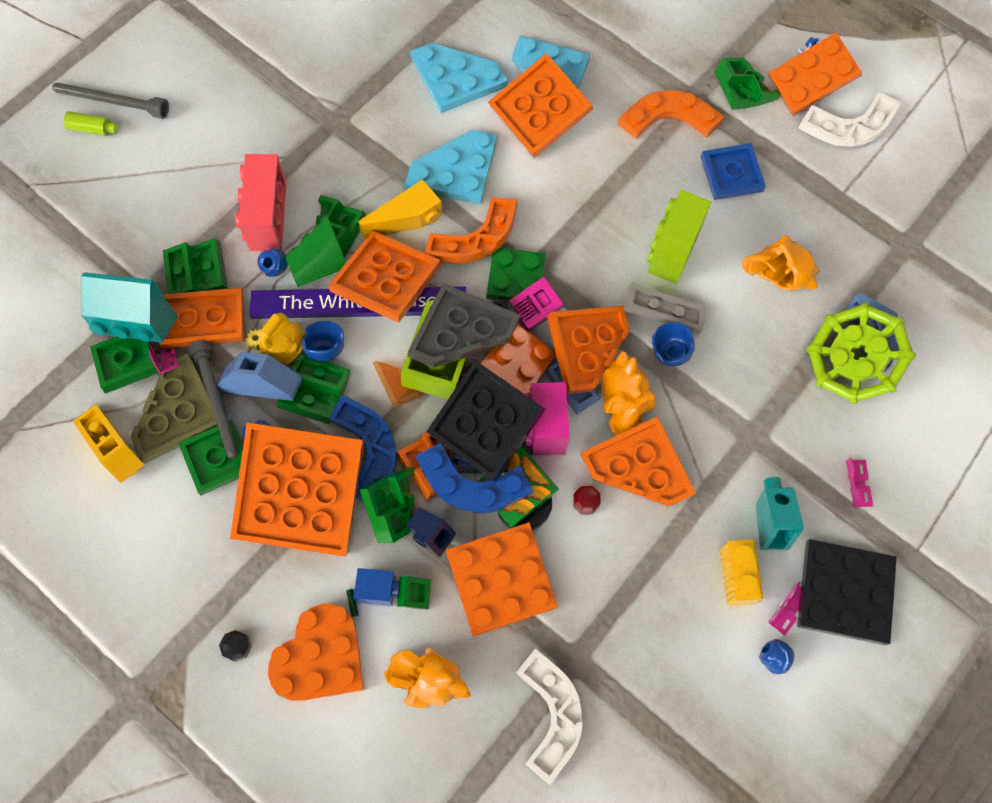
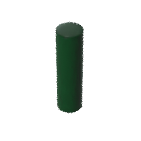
[346,589,359,617]

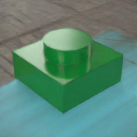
[397,576,431,610]

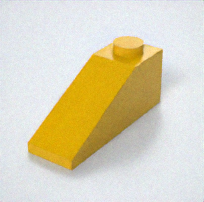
[358,179,442,238]
[73,404,144,483]

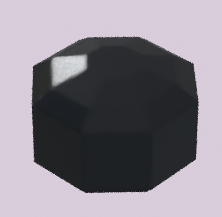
[219,630,252,662]

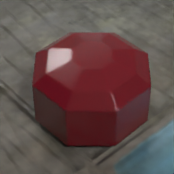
[573,486,601,515]

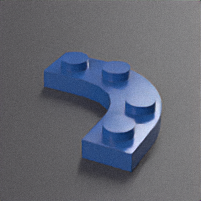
[328,395,397,501]
[416,443,534,514]

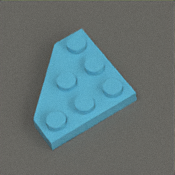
[512,35,590,89]
[410,43,508,113]
[405,130,497,204]

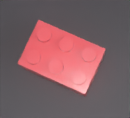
[235,154,287,251]

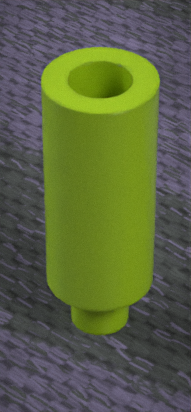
[64,111,119,136]

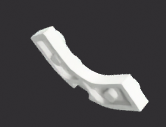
[798,92,901,146]
[516,649,583,785]

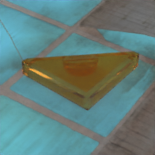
[373,361,427,408]

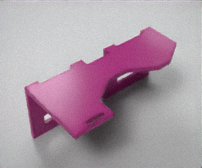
[149,342,178,374]
[846,457,873,507]
[768,582,801,636]

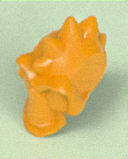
[742,235,820,291]
[601,351,656,436]
[384,647,471,708]

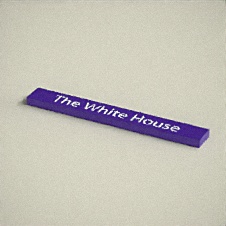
[250,287,466,319]

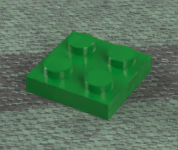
[486,248,546,301]
[90,336,159,394]
[178,420,243,496]

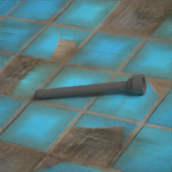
[52,83,169,119]
[188,340,238,459]

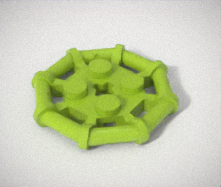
[806,302,916,404]

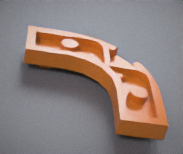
[617,90,724,139]
[424,197,518,264]

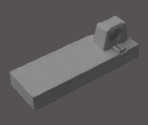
[623,283,706,334]

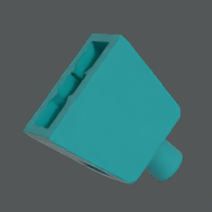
[756,477,804,550]

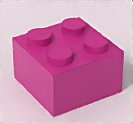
[525,382,570,456]

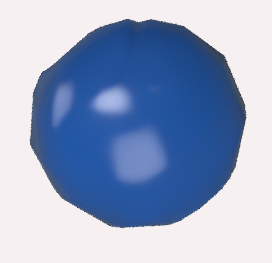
[302,321,344,362]
[652,322,695,367]

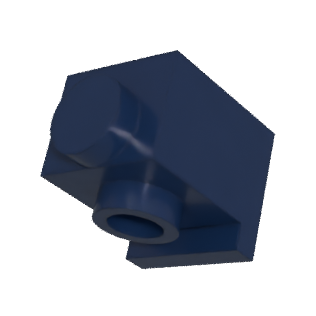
[406,507,457,557]

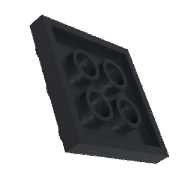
[426,360,546,482]
[797,539,897,645]

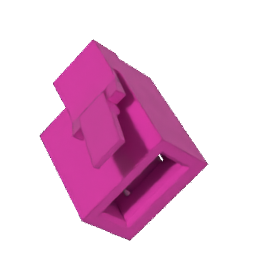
[509,277,564,332]

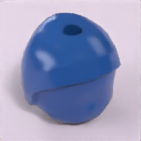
[257,248,288,277]
[759,639,795,674]

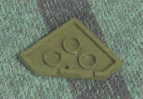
[130,353,218,464]

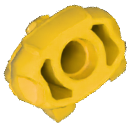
[258,313,305,367]

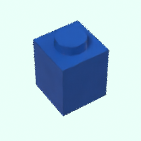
[353,568,399,606]

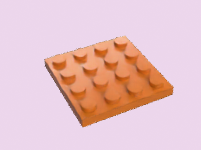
[230,422,364,557]

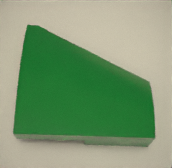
[714,58,781,110]
[316,195,367,259]

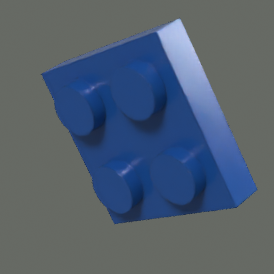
[701,143,766,200]

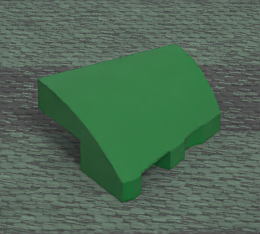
[285,215,346,287]
[359,467,415,543]

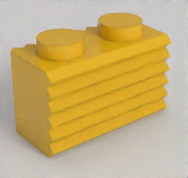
[719,539,764,606]

